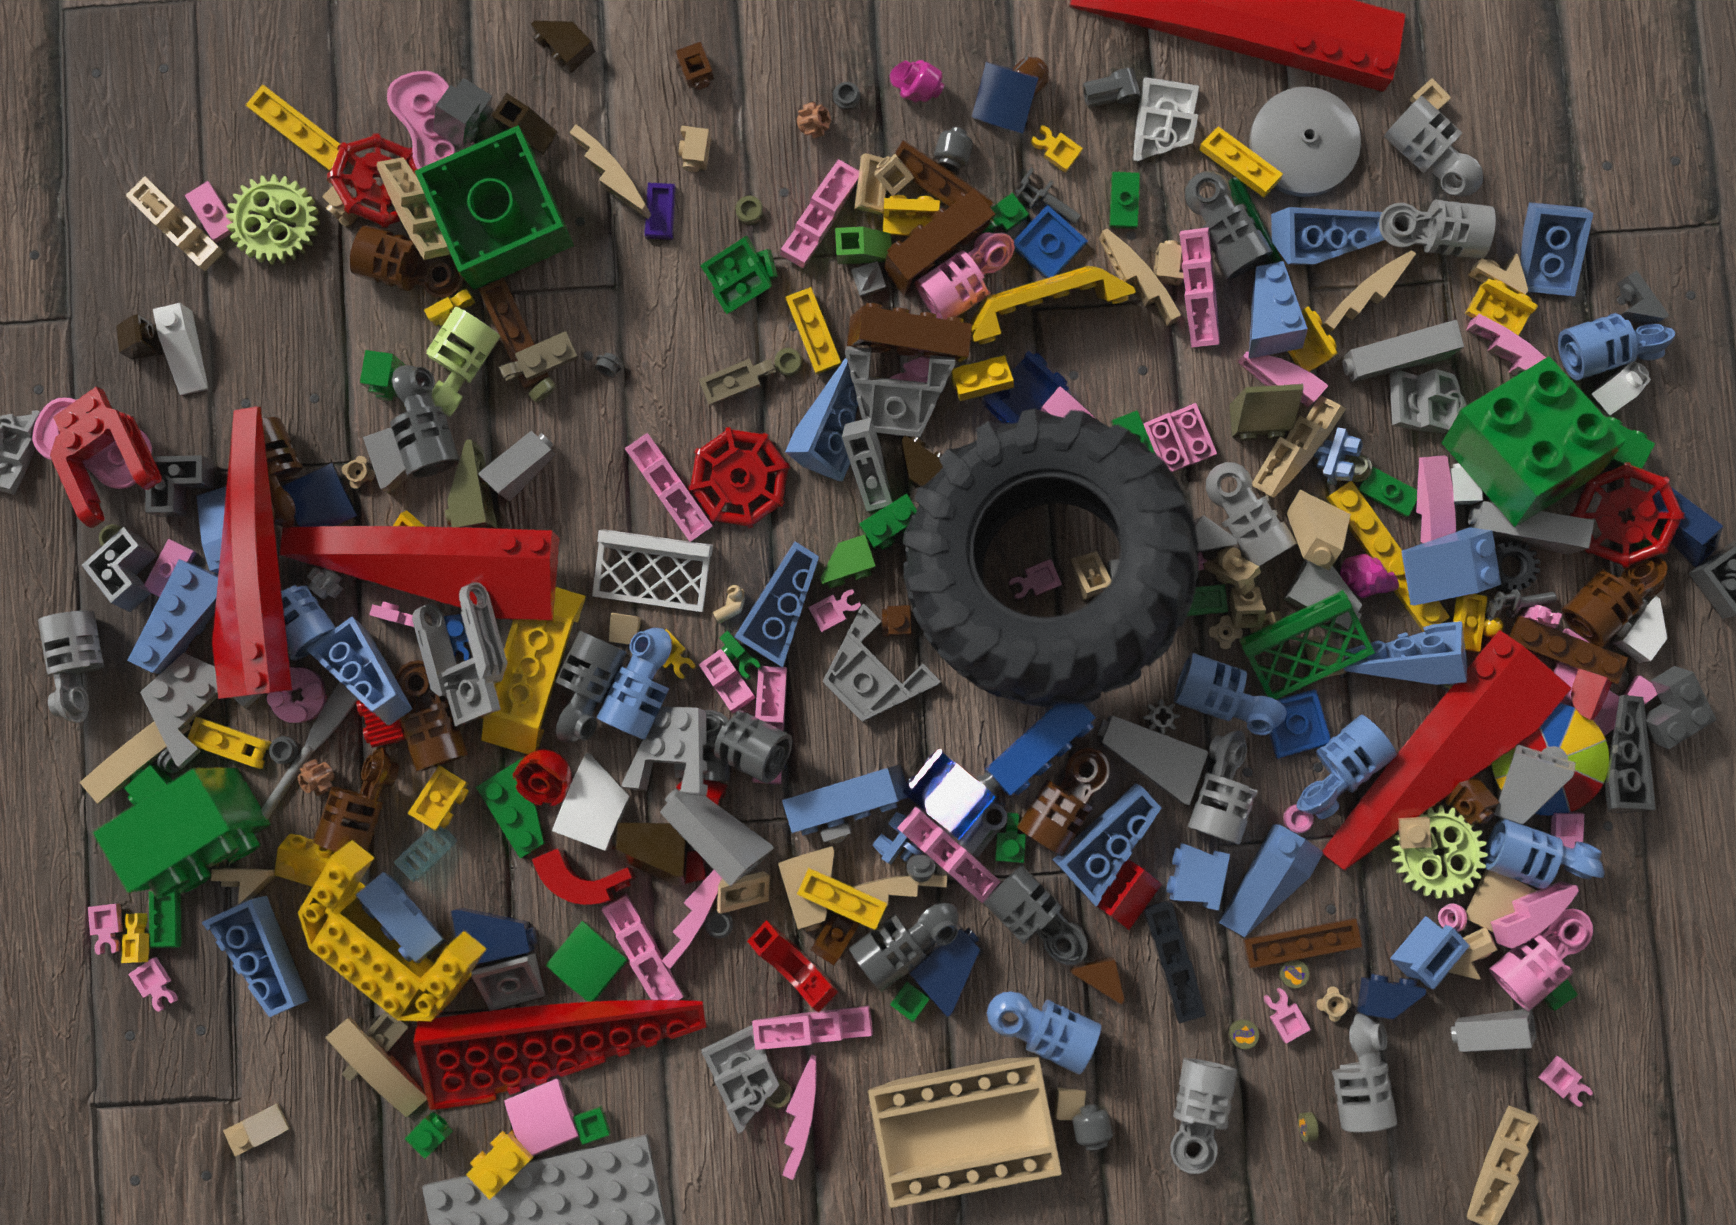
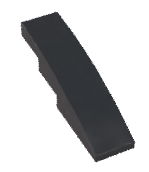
[1144,900,1206,1024]

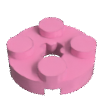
[267,667,327,723]

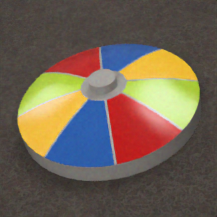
[1490,703,1609,816]

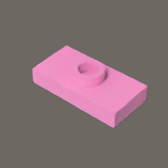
[185,181,233,243]
[144,539,196,597]

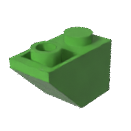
[835,227,891,264]
[820,535,876,589]

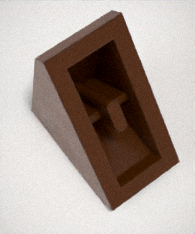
[1070,957,1124,1005]

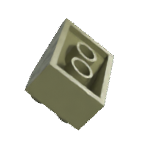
[1229,384,1304,441]
[445,439,497,529]

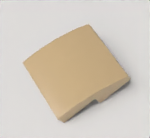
[1466,869,1537,933]

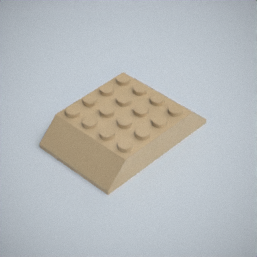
[868,1057,1062,1208]

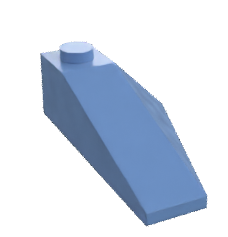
[1271,207,1384,265]
[785,358,859,481]
[1344,621,1467,685]
[1219,824,1323,937]

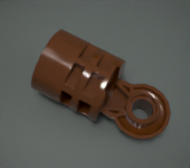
[350,225,463,298]
[230,417,303,528]
[1560,557,1668,647]
[395,660,468,772]
[313,747,399,852]
[1017,748,1110,856]

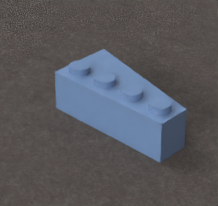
[734,542,819,667]
[127,559,218,674]
[306,616,412,726]
[782,764,910,836]
[1052,783,1161,907]
[201,896,309,1017]

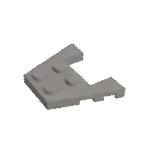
[845,346,955,437]
[823,604,941,722]
[140,653,262,769]
[621,706,707,796]

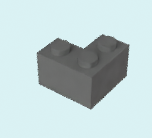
[433,78,493,149]
[145,455,214,517]
[82,527,157,612]
[1689,541,1736,619]
[1645,666,1717,749]

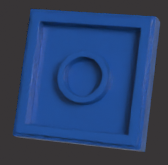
[1014,205,1088,279]
[1269,689,1331,758]

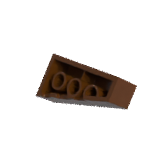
[884,188,995,297]
[847,303,972,362]

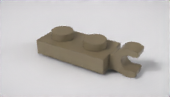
[499,331,578,381]
[699,359,776,407]
[341,1011,411,1082]

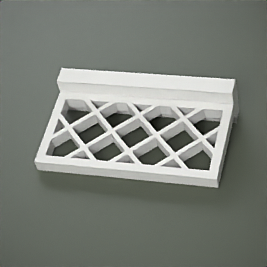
[592,529,713,612]

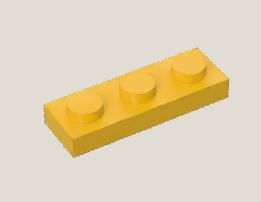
[1199,126,1283,197]
[786,287,841,375]
[797,868,887,930]

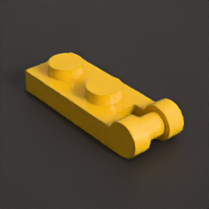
[187,717,272,769]

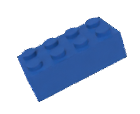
[984,704,1095,795]

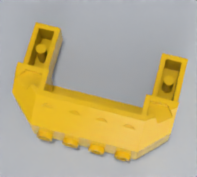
[298,840,486,1021]

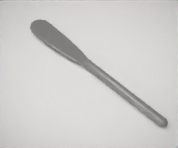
[254,682,359,836]

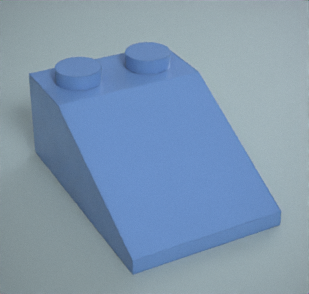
[1520,202,1594,296]
[197,486,227,574]
[1401,527,1501,605]

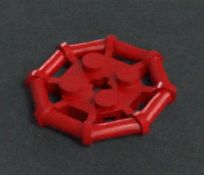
[327,133,417,228]
[688,427,791,529]
[1570,462,1685,568]

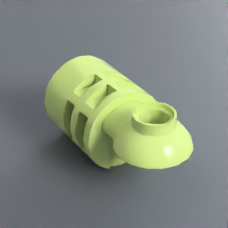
[426,307,501,417]

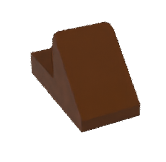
[810,912,860,966]

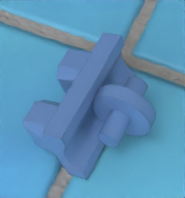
[1313,428,1363,485]
[873,812,923,865]

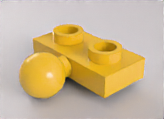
[1453,594,1504,652]

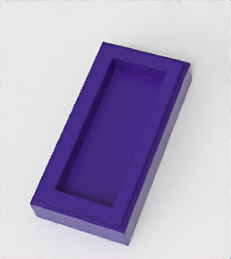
[644,183,676,240]

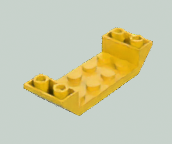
[970,266,1136,345]
[482,587,586,754]

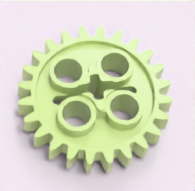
[226,174,320,265]
[1391,805,1488,899]

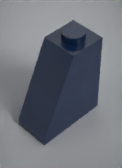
[1652,487,1723,568]
[451,908,537,964]
[909,926,980,1017]

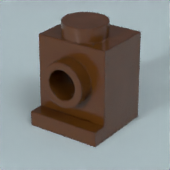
[675,41,714,90]
[882,605,911,637]
[1445,777,1500,825]

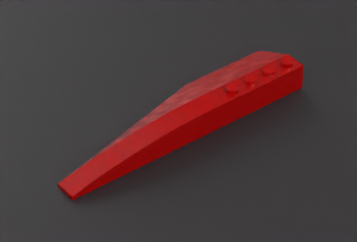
[1069,0,1405,92]

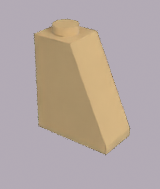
[1286,490,1351,571]
[778,845,835,932]

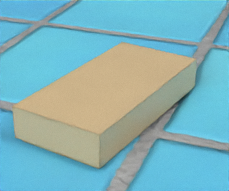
[855,153,886,215]

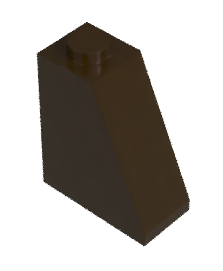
[612,823,688,887]

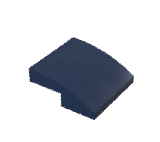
[972,62,1039,133]
[282,462,358,527]

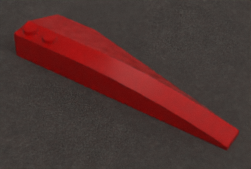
[212,406,292,699]
[280,526,560,621]
[1322,630,1572,871]
[414,1000,706,1110]

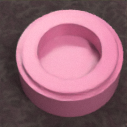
[1283,804,1314,833]

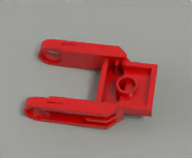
[50,387,162,528]

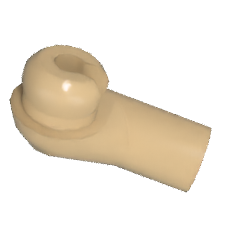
[713,585,745,624]

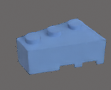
[1248,261,1307,359]
[356,872,446,963]

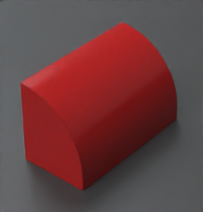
[1097,859,1162,930]

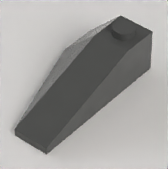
[1605,695,1656,813]

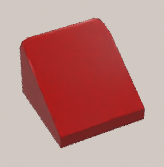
[686,850,707,884]

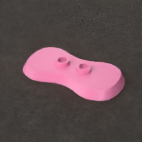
[387,71,474,169]
[32,398,152,489]

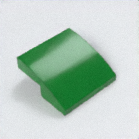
[700,236,772,315]
[546,921,629,1002]

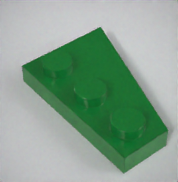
[476,757,546,859]

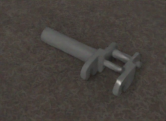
[1015,167,1081,224]
[1485,589,1557,621]

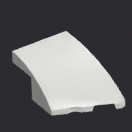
[1133,77,1199,161]
[552,753,630,851]

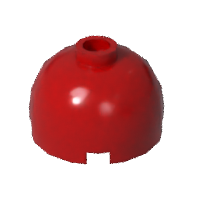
[513,749,572,806]

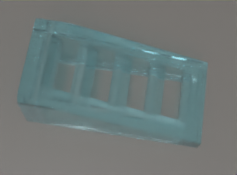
[394,827,458,882]

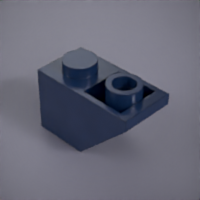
[1357,973,1426,1019]

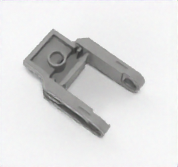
[412,582,507,726]

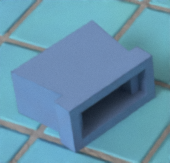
[1167,843,1230,910]
[1390,916,1470,990]

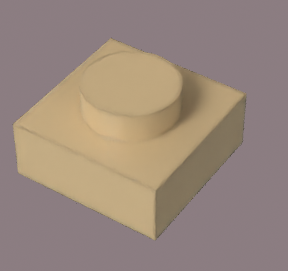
[1410,78,1451,110]
[1398,817,1431,849]

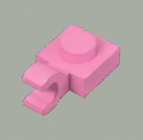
[889,356,930,383]

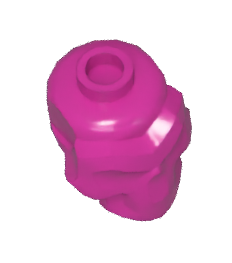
[890,60,944,102]
[1340,554,1399,598]

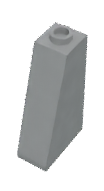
[1343,320,1464,382]
[1468,501,1594,555]
[1097,716,1208,805]
[660,788,774,887]

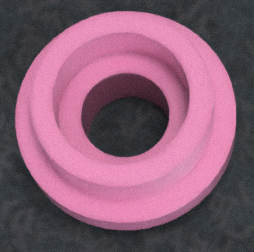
[1438,904,1467,932]

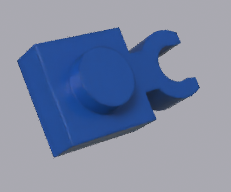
[444,614,471,661]

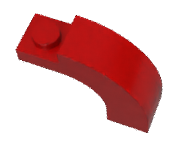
[532,848,636,905]
[747,920,838,1013]

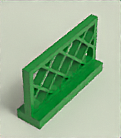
[1239,590,1375,700]

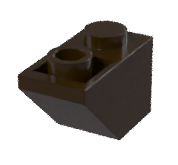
[531,20,596,73]
[491,93,558,155]
[116,314,163,359]
[902,435,943,488]

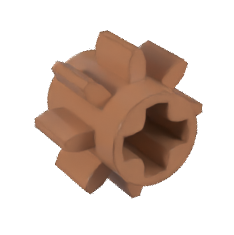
[797,102,831,139]
[298,759,334,796]

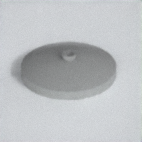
[1249,87,1361,197]

